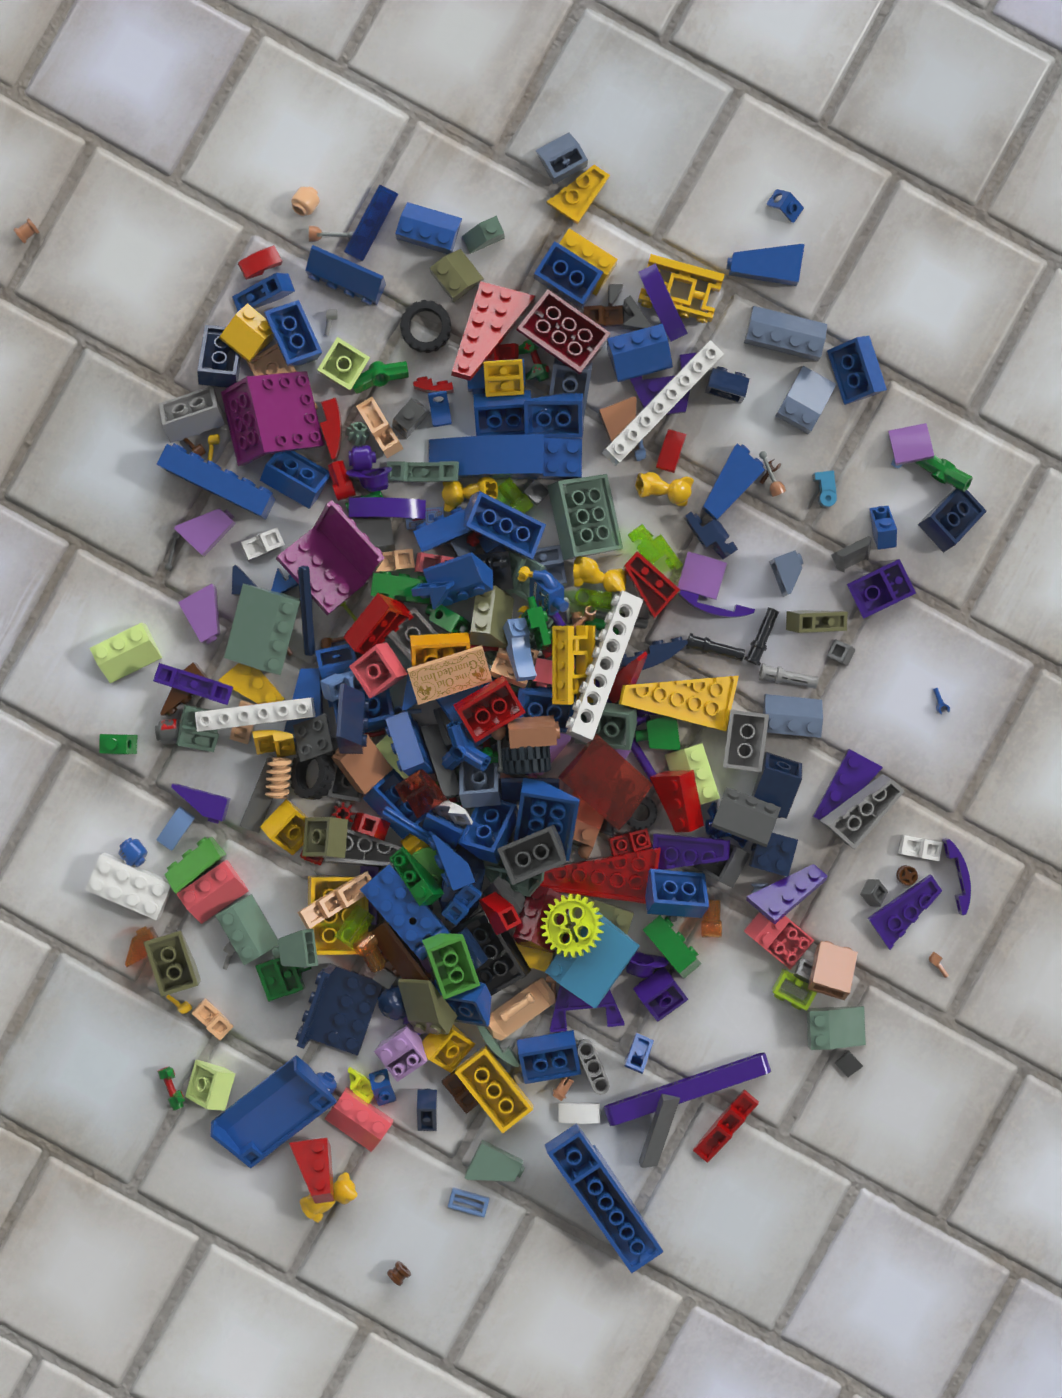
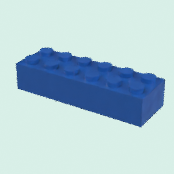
[156,443,276,520]

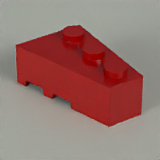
[623,551,680,619]
[343,593,414,655]
[650,770,704,832]
[289,1138,334,1204]

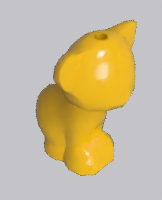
[635,472,694,506]
[441,477,498,512]
[573,556,627,592]
[299,1172,358,1223]

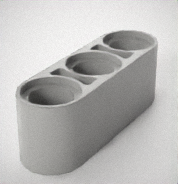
[577,1039,610,1095]

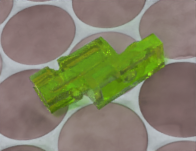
[628,524,683,571]

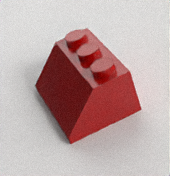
[453,675,526,743]

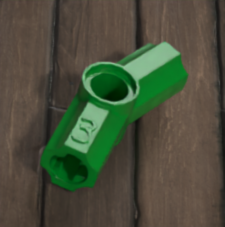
[353,361,409,394]
[915,455,973,492]

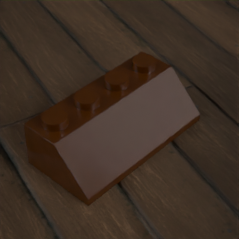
[369,920,434,984]

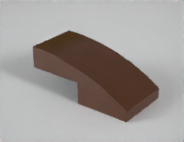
[583,305,624,327]
[441,1070,479,1114]

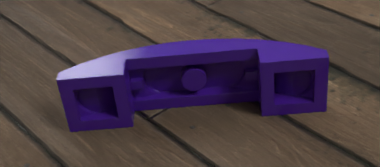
[638,263,688,342]
[349,497,426,519]
[678,590,755,618]
[153,663,234,705]
[942,838,971,915]

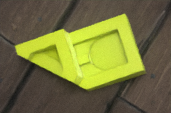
[348,1067,375,1104]

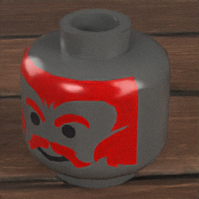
[155,719,180,745]

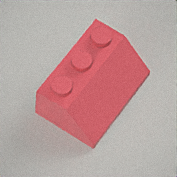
[176,860,249,924]
[325,1087,393,1152]

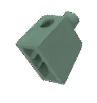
[272,929,318,968]

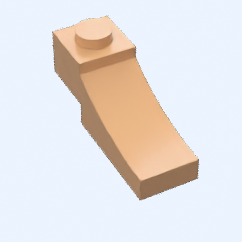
[356,397,403,458]

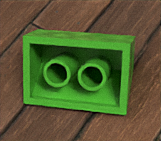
[164,837,226,894]
[422,933,480,1000]

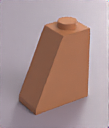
[599,396,637,454]

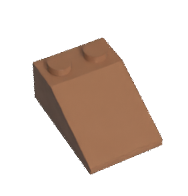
[573,779,613,847]

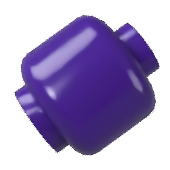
[348,445,376,471]

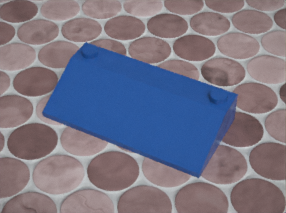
[211,1055,337,1168]

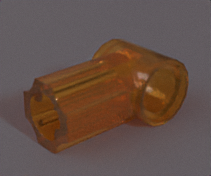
[701,899,722,938]
[352,932,386,973]

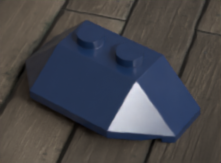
[439,845,486,922]

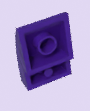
[847,559,916,619]

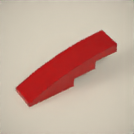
[693,1089,759,1163]

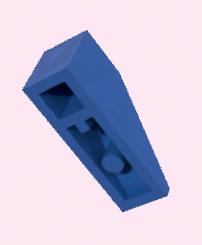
[232,273,295,312]

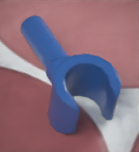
[933,688,950,715]

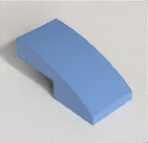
[156,807,196,851]

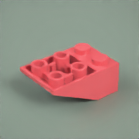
[744,912,814,969]

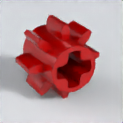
[331,802,356,823]

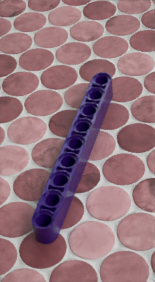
[603,1052,771,1126]

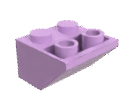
[374,1023,427,1082]

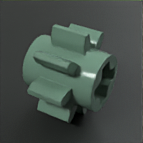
[345,422,370,446]

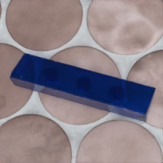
[344,185,398,262]

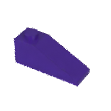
[171,783,231,824]

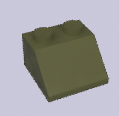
[430,249,484,302]
[302,817,348,858]

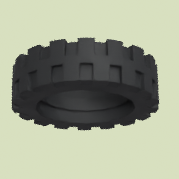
[400,300,452,353]
[289,753,335,800]

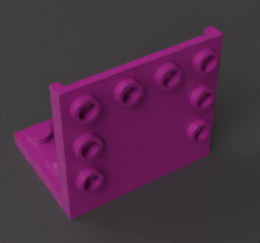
[221,371,324,466]
[276,500,385,616]

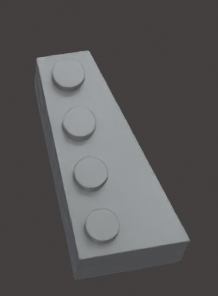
[820,774,905,850]
[325,829,401,867]

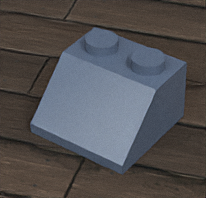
[769,550,804,597]

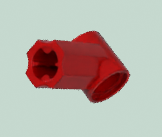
[328,460,356,501]

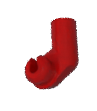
[466,531,483,547]

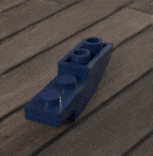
[619,637,688,670]

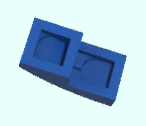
[441,884,482,925]

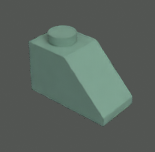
[462,215,505,254]

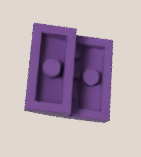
[888,423,934,466]
[677,552,727,600]

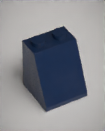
[752,752,802,819]

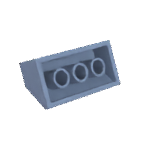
[744,306,827,362]

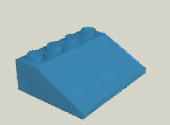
[545,912,640,1008]

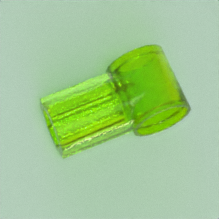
[498,478,534,514]
[573,588,612,609]

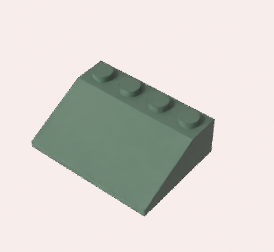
[547,474,623,561]
[224,583,300,675]

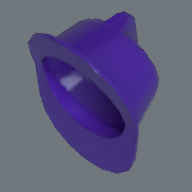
[346,467,392,492]
[626,951,669,978]

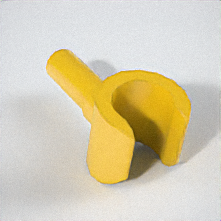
[207,434,220,461]
[166,995,192,1014]

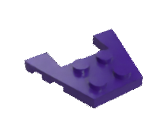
[629,353,697,415]
[550,985,625,1033]

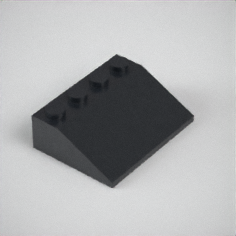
[449,910,531,996]

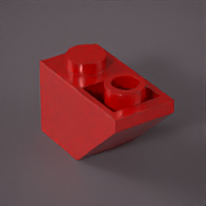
[351,812,390,841]
[479,892,522,935]

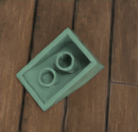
[806,1006,866,1050]

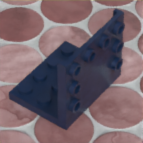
[295,963,382,1056]

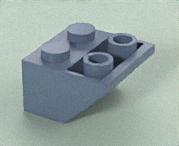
[536,132,588,184]

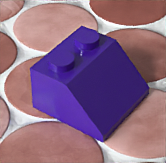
[633,967,689,1022]

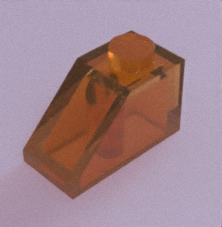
[125,926,158,967]

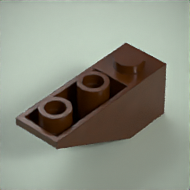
[160,662,208,717]

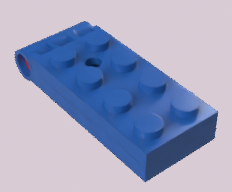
[360,863,451,961]

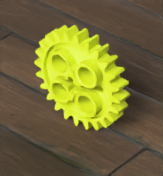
[541,894,604,958]

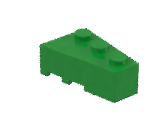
[370,571,431,605]
[643,915,702,979]

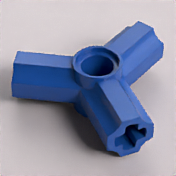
[442,720,491,772]

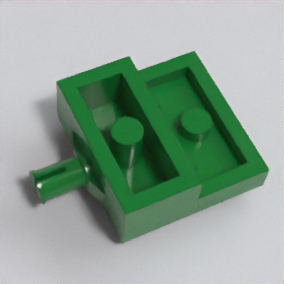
[521,596,552,651]
[255,958,312,1002]

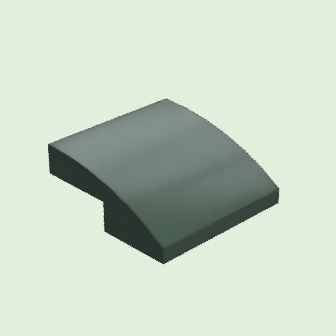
[504,550,545,601]
[177,705,219,752]

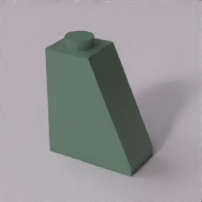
[464,1140,525,1182]

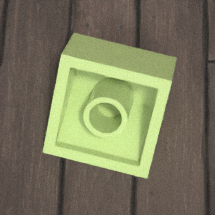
[317,337,370,390]
[185,1060,236,1111]

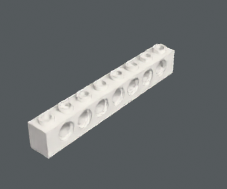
[601,340,724,466]
[566,591,643,743]

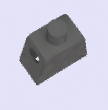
[392,398,430,439]

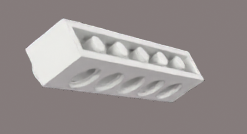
[195,698,316,732]

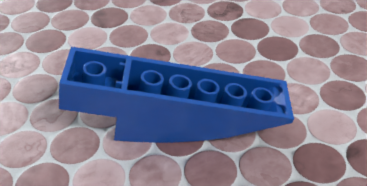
[429,434,582,479]
[545,1123,664,1273]

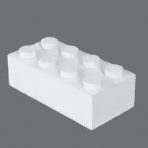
[85,853,172,920]

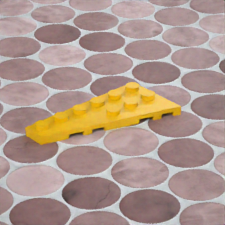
[619,676,739,731]

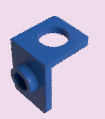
[767,189,804,223]
[428,391,452,427]
[369,1069,397,1106]

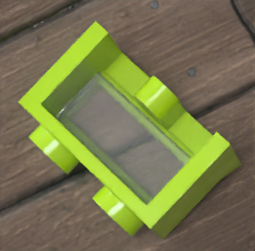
[772,968,817,1011]

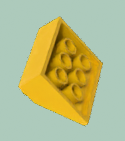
[308,876,368,955]

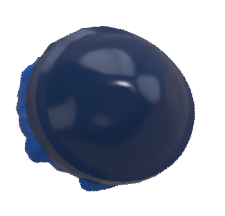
[378,985,407,1020]

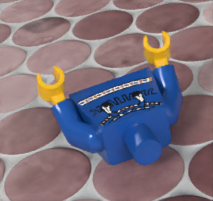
[517,566,569,618]

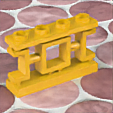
[638,254,725,323]
[552,625,595,705]

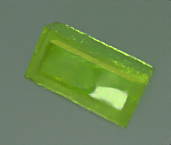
[335,905,375,949]

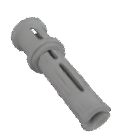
[759,663,818,689]

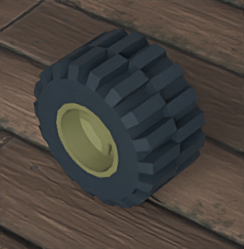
[501,746,551,775]

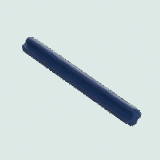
[298,565,315,656]

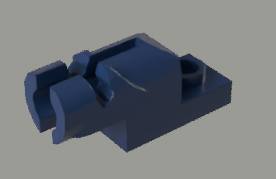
[683,512,738,560]

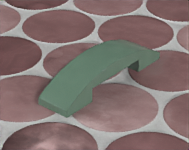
[387,461,459,482]
[477,1025,520,1067]

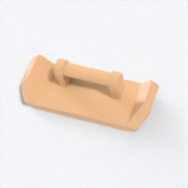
[486,978,556,1041]

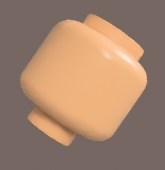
[291,186,320,216]

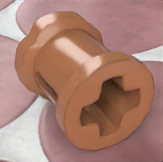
[13,218,40,244]

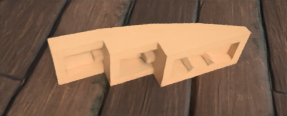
[298,871,372,929]

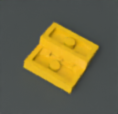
[483,359,524,397]
[252,730,296,757]

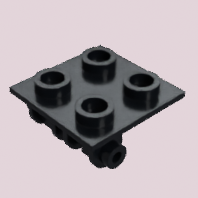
[474,551,514,590]

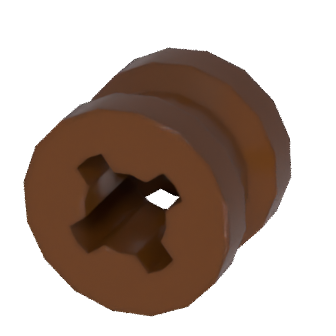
[896,865,918,885]
[387,1261,411,1286]

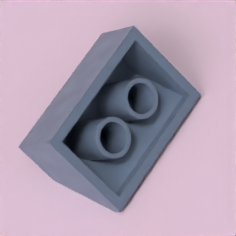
[763,694,823,738]

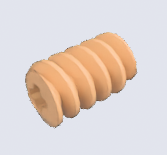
[265,757,292,799]

